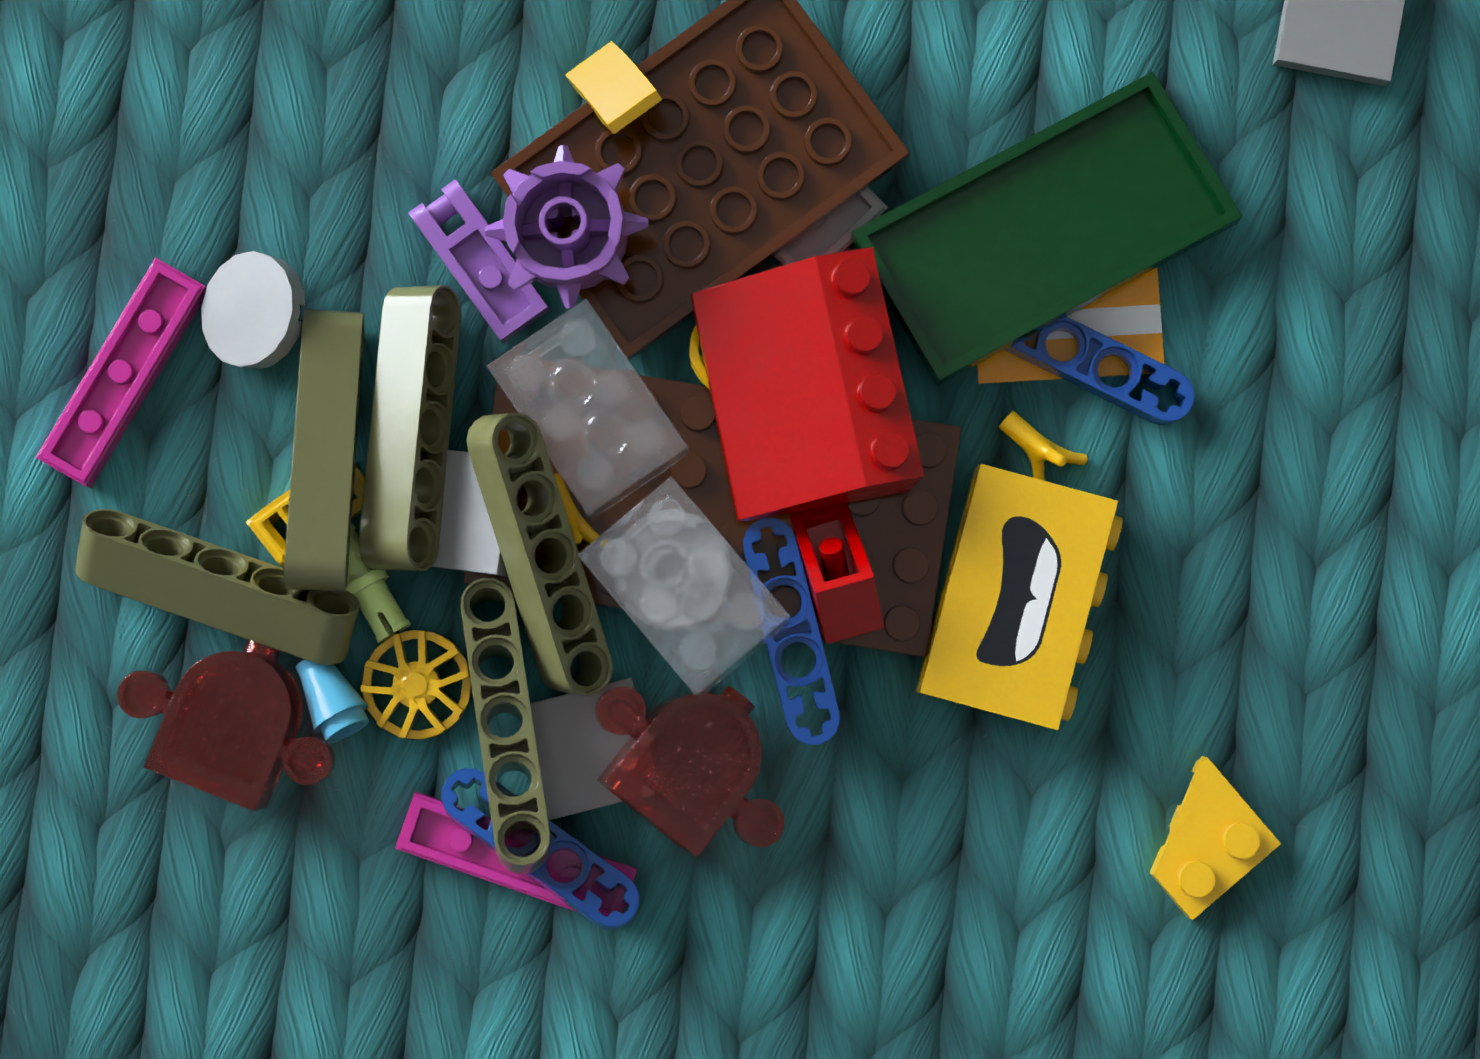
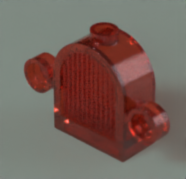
[117,639,335,811]
[595,686,785,857]

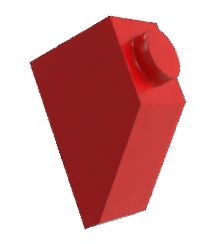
[789,503,885,644]

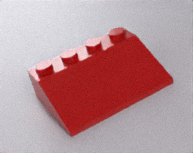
[690,247,924,522]

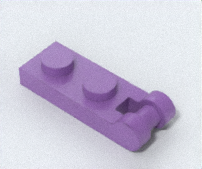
[408,180,550,344]

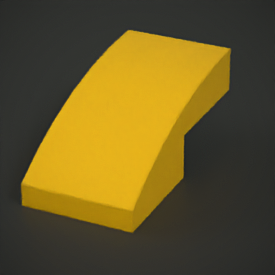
[565,41,662,134]

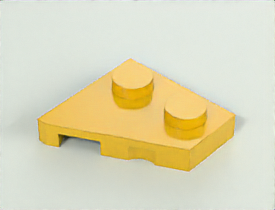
[1150,756,1281,920]

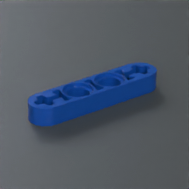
[1005,316,1195,425]
[743,518,840,745]
[441,768,639,930]

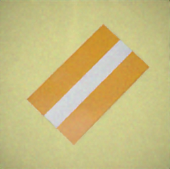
[977,267,1165,384]

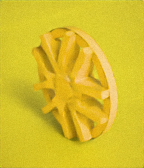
[360,630,472,740]

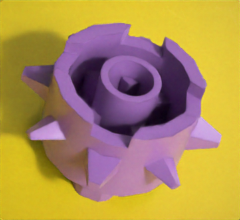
[485,145,648,309]

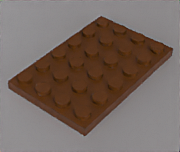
[490,0,910,362]

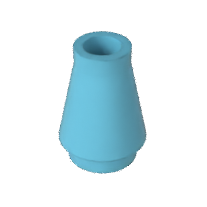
[295,659,369,743]

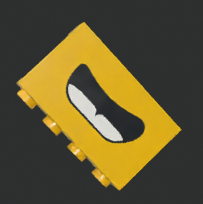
[915,464,1123,730]

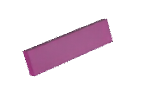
[35,257,207,488]
[395,791,638,917]

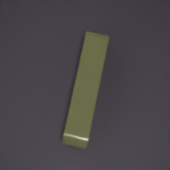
[359,285,461,571]
[284,309,364,592]
[466,413,613,696]
[75,509,360,665]
[461,578,550,874]

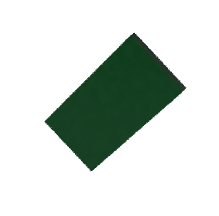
[851,72,1242,386]

